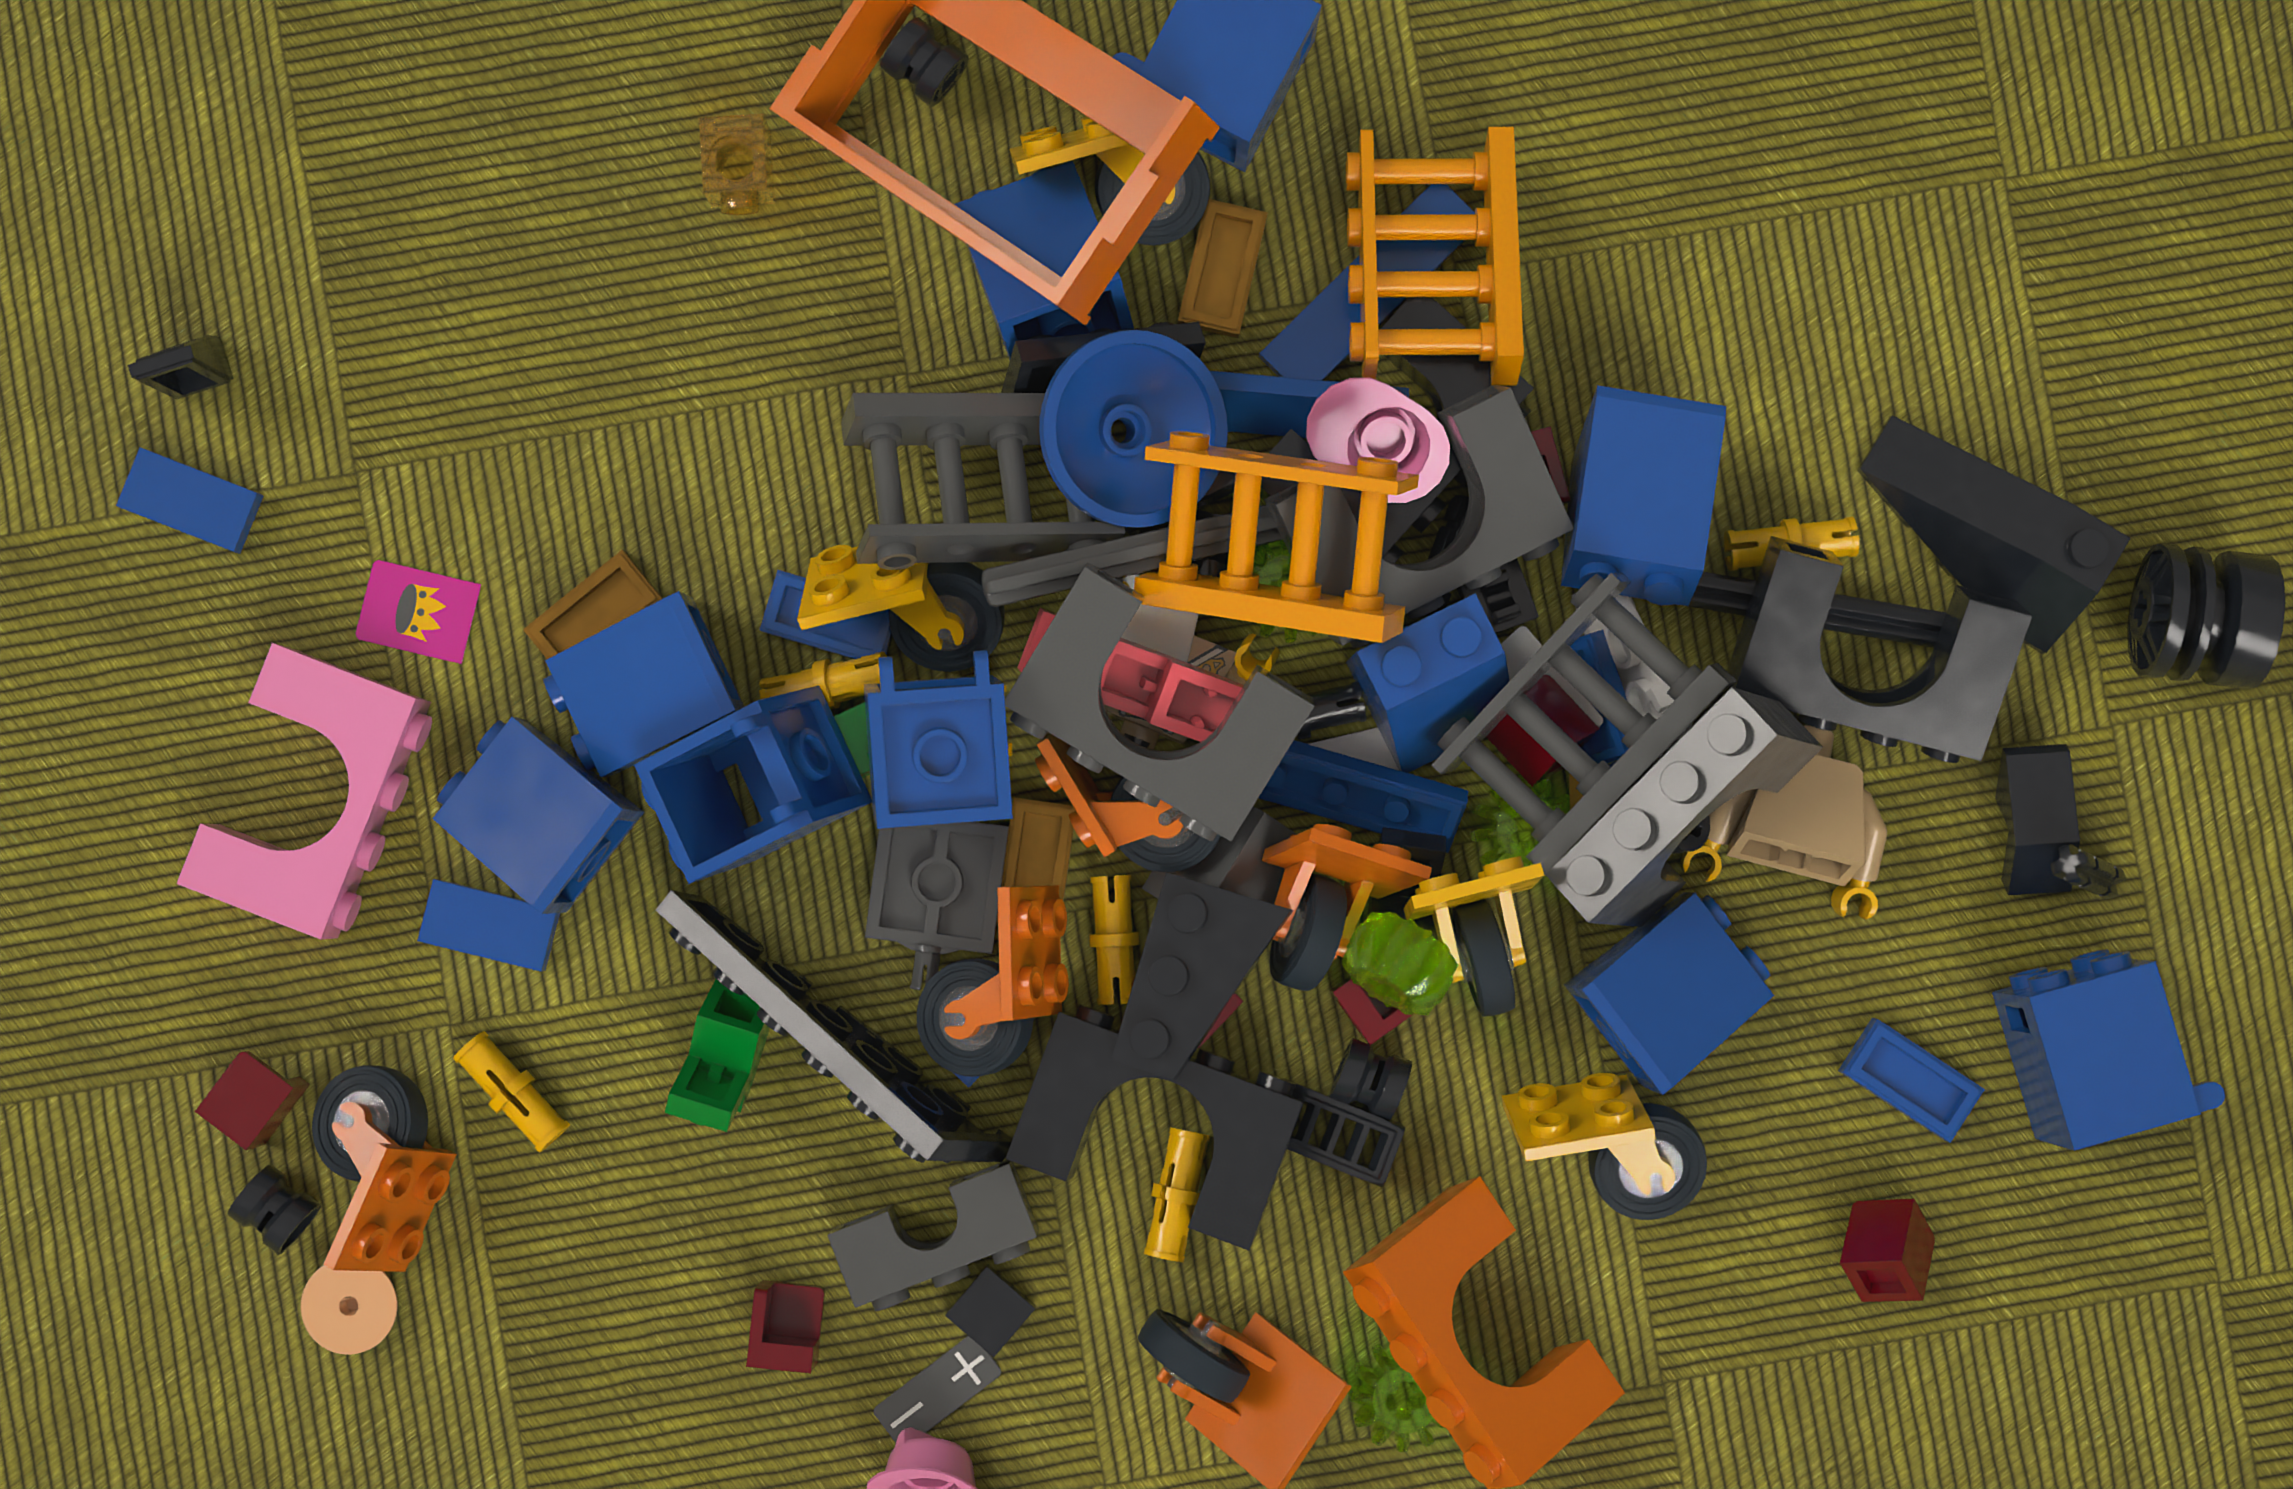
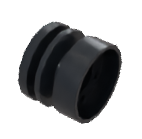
[2127,543,2286,689]

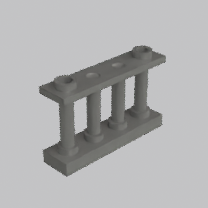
[841,393,1125,570]
[1432,573,1737,875]

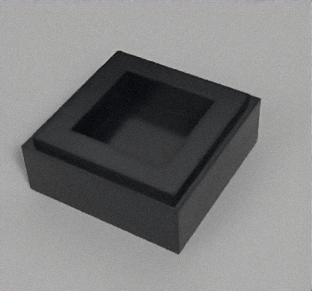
[945,1264,1036,1358]

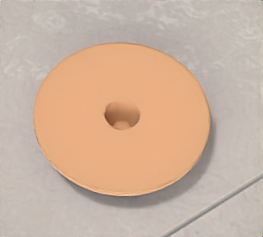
[301,1265,398,1355]

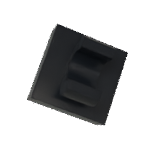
[1457,558,1539,634]

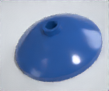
[1039,330,1228,528]

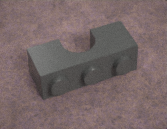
[827,1159,1039,1311]

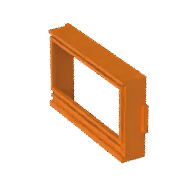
[769,0,1220,326]

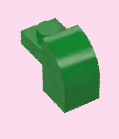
[665,979,769,1132]

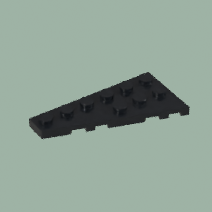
[656,890,1013,1163]

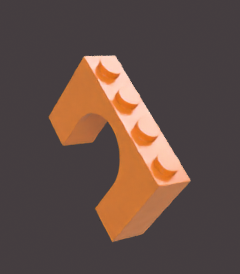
[1343,1176,1625,1489]

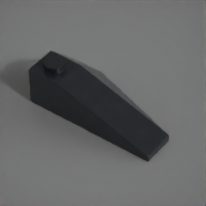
[1857,415,2131,654]

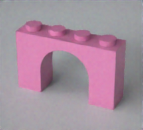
[176,643,432,940]

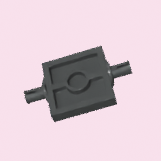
[865,821,1009,990]

